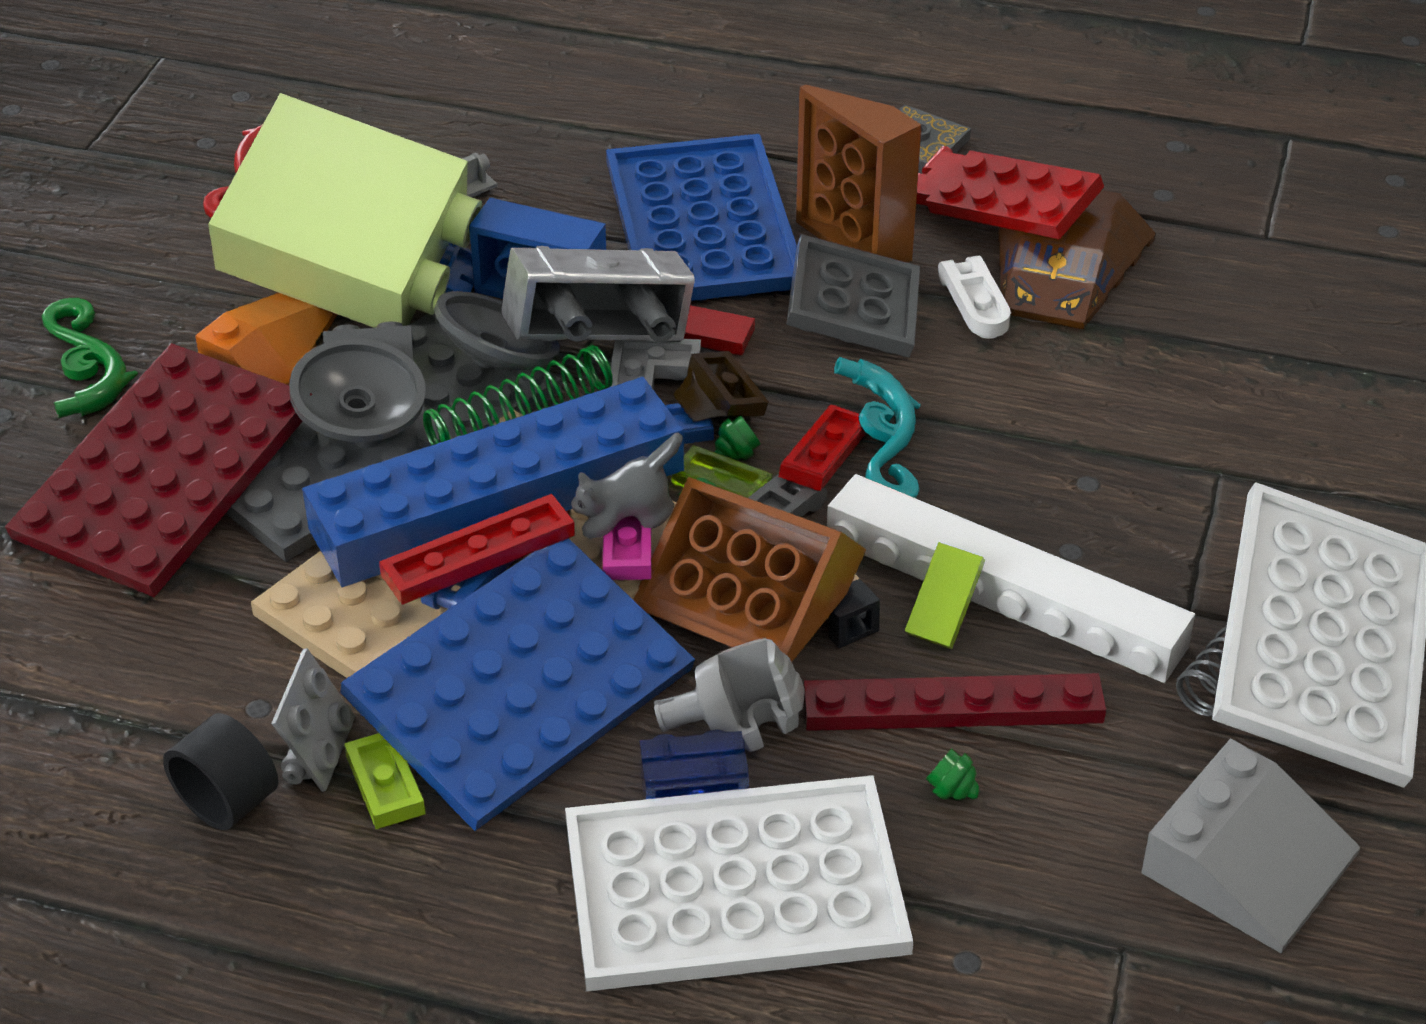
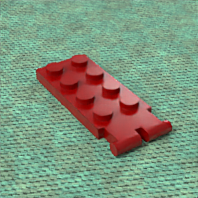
[916,146,1104,239]

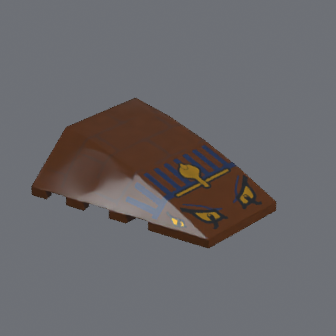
[998,190,1156,329]

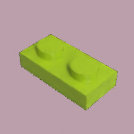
[344,733,425,830]

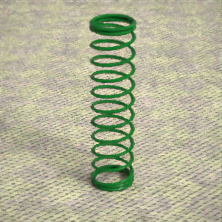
[423,345,613,445]

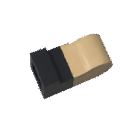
[827,574,880,648]

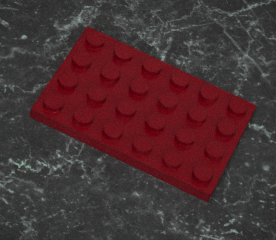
[5,343,312,598]

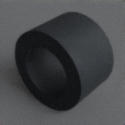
[163,713,279,830]

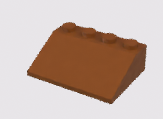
[796,85,921,263]
[633,477,866,662]

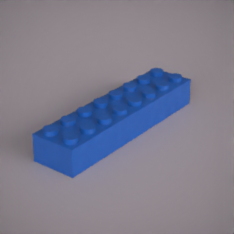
[302,377,684,587]

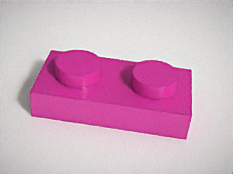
[603,516,652,580]

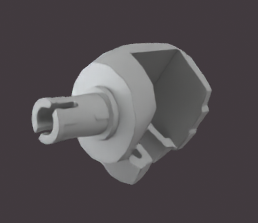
[654,638,805,752]

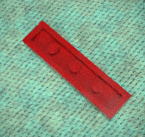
[379,494,575,605]

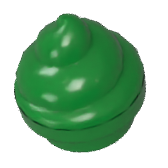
[714,416,761,460]
[926,748,979,800]

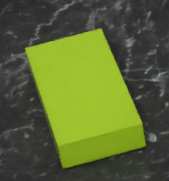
[905,542,986,650]

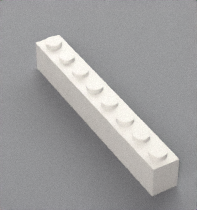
[827,474,1195,683]

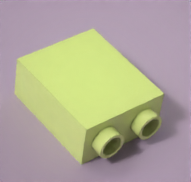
[208,93,482,328]

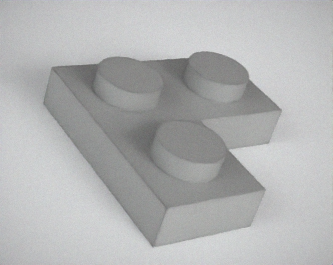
[611,339,701,389]

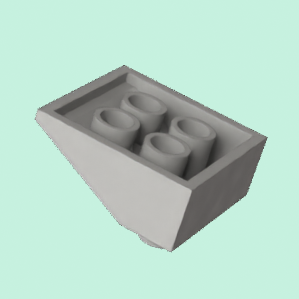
[1141,738,1360,953]

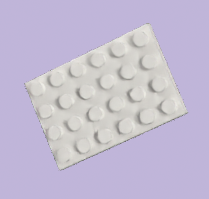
[1212,482,1426,788]
[565,775,913,992]

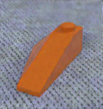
[195,293,337,385]

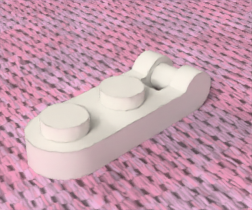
[938,256,1011,339]

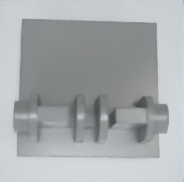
[271,648,355,791]

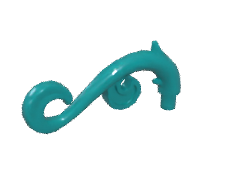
[834,357,921,498]

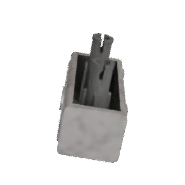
[502,246,694,342]

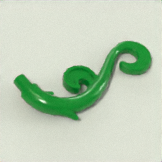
[42,298,138,418]

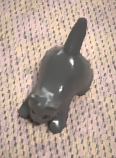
[571,433,683,539]

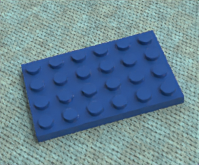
[606,134,797,301]
[340,538,695,831]

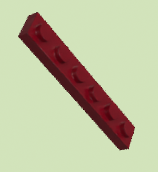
[804,673,1106,731]

